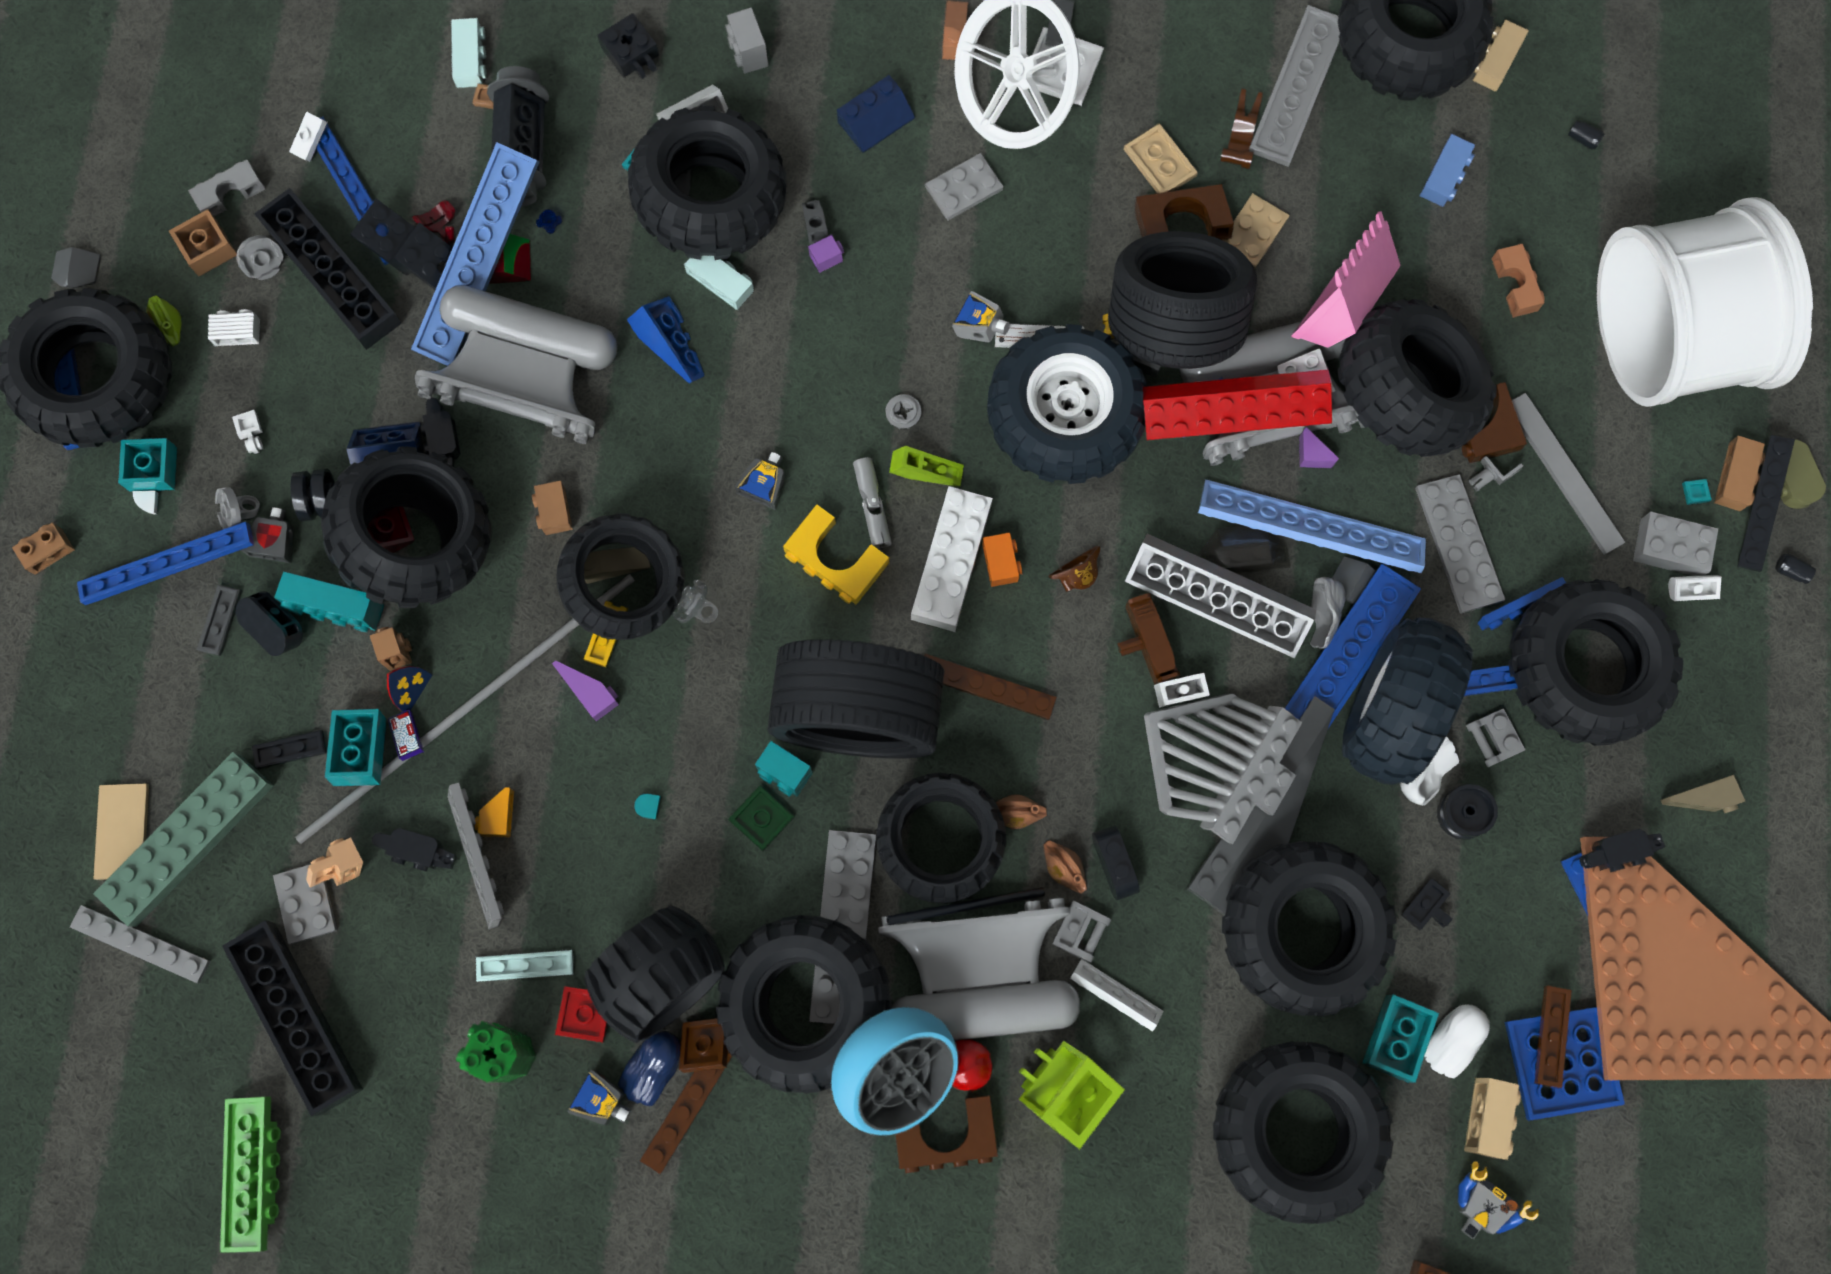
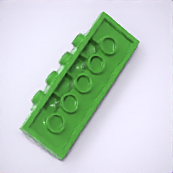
[220,1097,281,1252]

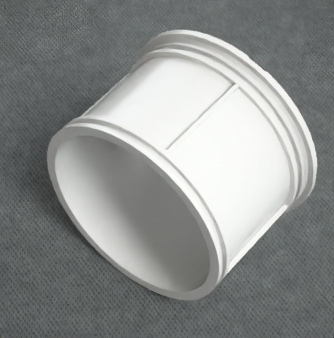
[1597,197,1813,407]

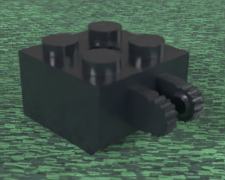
[597,13,659,79]

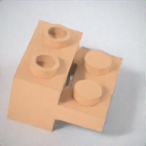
[306,838,363,888]

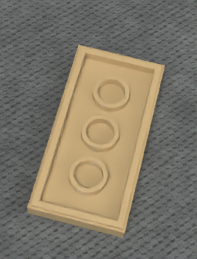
[94,784,149,880]

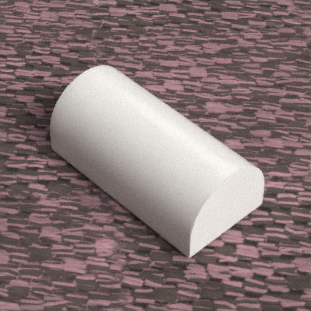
[1668,575,1722,601]

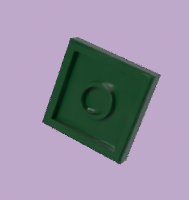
[728,785,795,851]

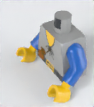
[1458,1162,1539,1239]

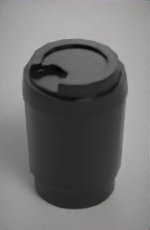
[1568,120,1605,150]
[1775,554,1816,584]

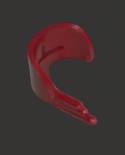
[412,200,455,244]

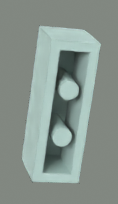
[452,18,486,88]
[684,256,754,310]

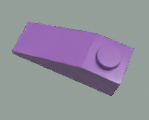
[552,661,618,721]

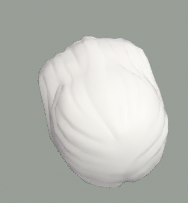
[1400,737,1459,805]
[1424,1005,1490,1078]

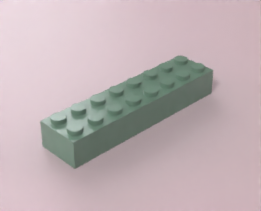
[93,752,274,927]

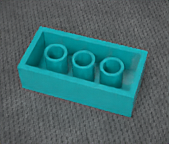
[274,572,384,633]

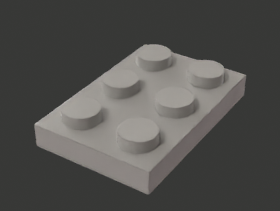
[925,153,1003,221]
[273,864,337,945]

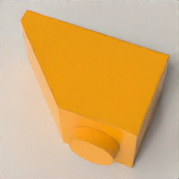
[475,787,514,838]

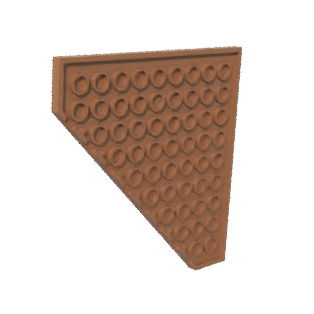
[1580,837,1831,1080]

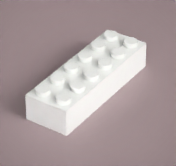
[911,486,992,632]

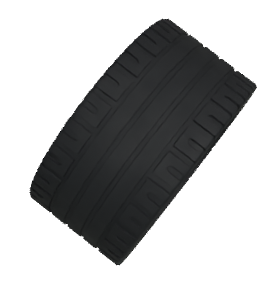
[767,639,944,759]

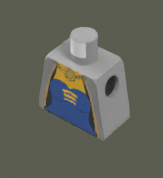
[952,291,1010,342]

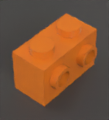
[982,533,1022,587]

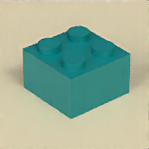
[118,438,177,492]
[755,741,813,797]

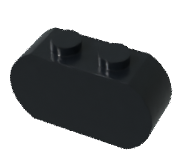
[236,591,303,656]
[1092,825,1140,901]

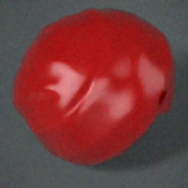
[952,1039,992,1091]

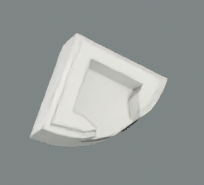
[133,491,158,514]

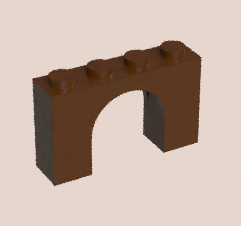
[1135,184,1234,240]
[895,1096,997,1173]

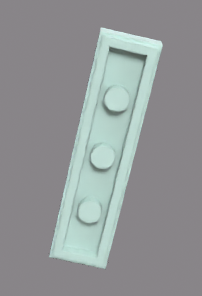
[476,950,574,982]

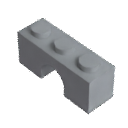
[188,160,265,216]

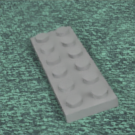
[1415,474,1505,614]
[447,783,504,929]

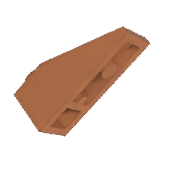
[943,1,968,60]

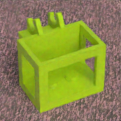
[1019,1041,1125,1149]

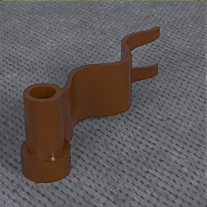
[1220,89,1263,169]

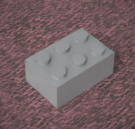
[1633,512,1718,576]

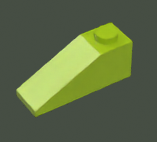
[889,446,964,487]

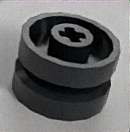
[290,468,335,522]
[1437,784,1498,840]

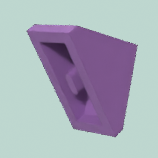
[1299,427,1339,468]

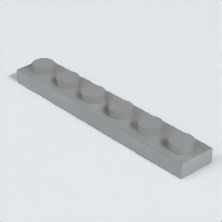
[70,905,211,984]

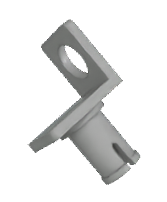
[1469,456,1523,491]

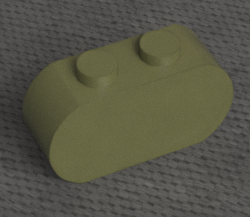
[1781,440,1826,509]

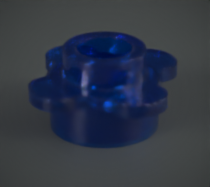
[536,209,562,234]

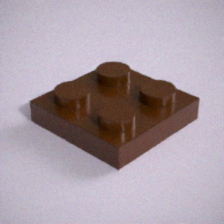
[679,1018,728,1073]

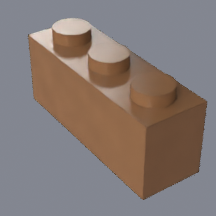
[1714,436,1765,511]

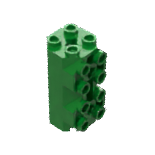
[456,1021,536,1082]

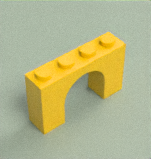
[783,505,889,605]

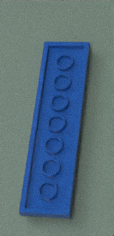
[1284,564,1421,728]

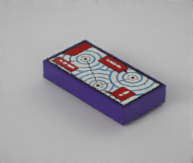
[388,710,424,761]

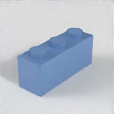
[1420,134,1475,207]

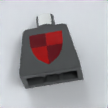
[241,508,294,563]

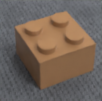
[169,209,237,276]

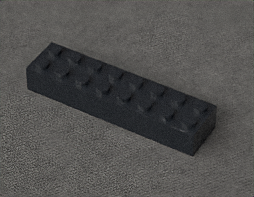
[254,188,402,350]
[222,920,363,1116]

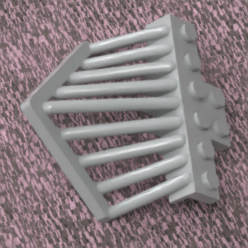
[1144,693,1302,844]

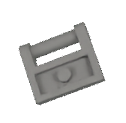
[1466,708,1525,767]
[1052,900,1111,963]

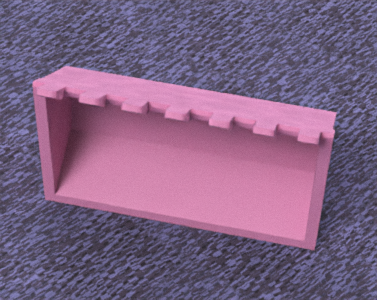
[1291,211,1401,348]

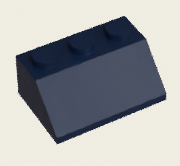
[837,75,915,153]
[346,422,423,464]

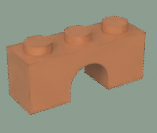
[1492,244,1545,317]

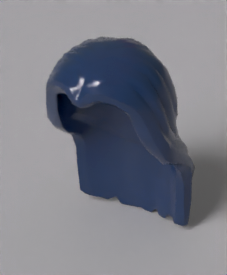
[618,1030,681,1106]

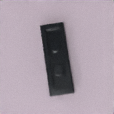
[252,730,327,769]

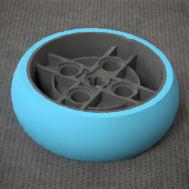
[831,1007,958,1135]

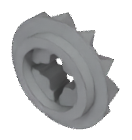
[886,394,921,429]

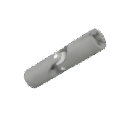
[853,457,892,549]

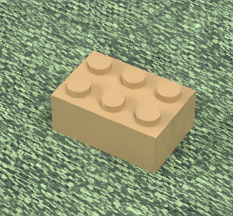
[1464,1078,1521,1160]

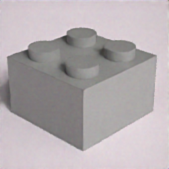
[725,8,768,74]

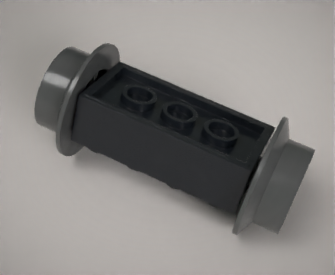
[487,66,549,207]

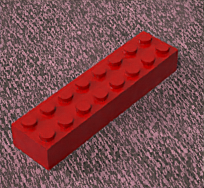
[1143,369,1332,440]

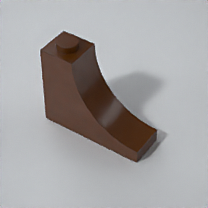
[1462,382,1527,463]

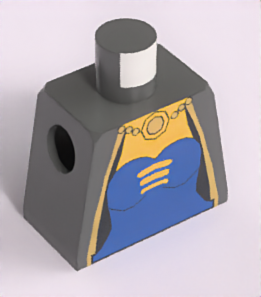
[735,452,785,510]
[567,1070,631,1125]

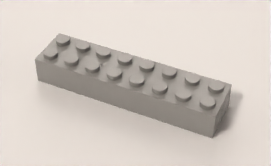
[1125,534,1316,658]

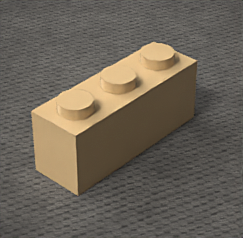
[1473,20,1529,91]

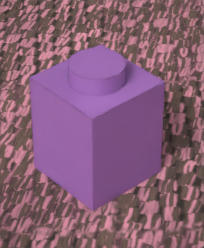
[808,235,844,273]

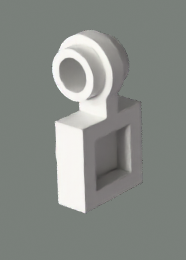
[232,410,263,454]

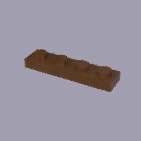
[1534,986,1572,1088]

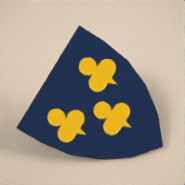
[387,666,433,712]

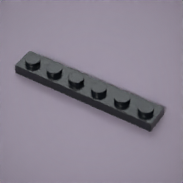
[1737,435,1795,572]

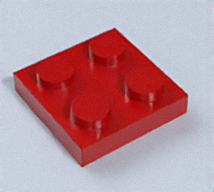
[555,986,608,1043]

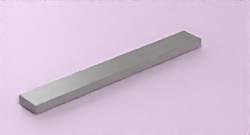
[1512,393,1625,555]

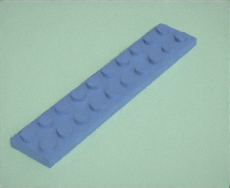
[411,142,539,366]

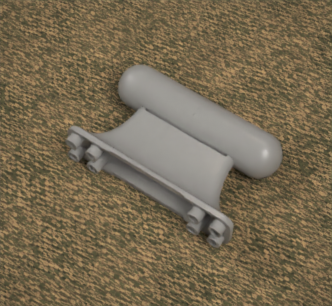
[415,285,618,444]
[1180,322,1365,466]
[878,898,1080,1040]

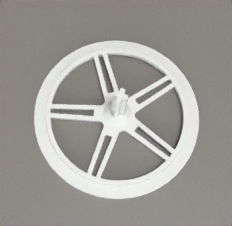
[955,0,1080,149]

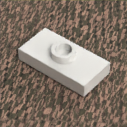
[289,112,327,162]

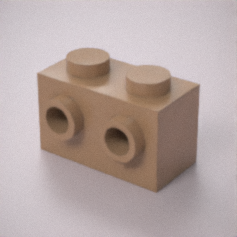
[532,481,573,535]
[12,523,75,575]
[370,627,412,671]

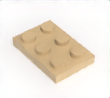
[1124,124,1198,194]
[1223,193,1290,268]

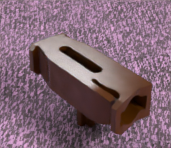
[1117,593,1181,685]

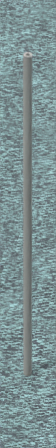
[295,574,635,844]

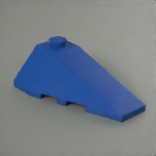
[627,296,705,383]

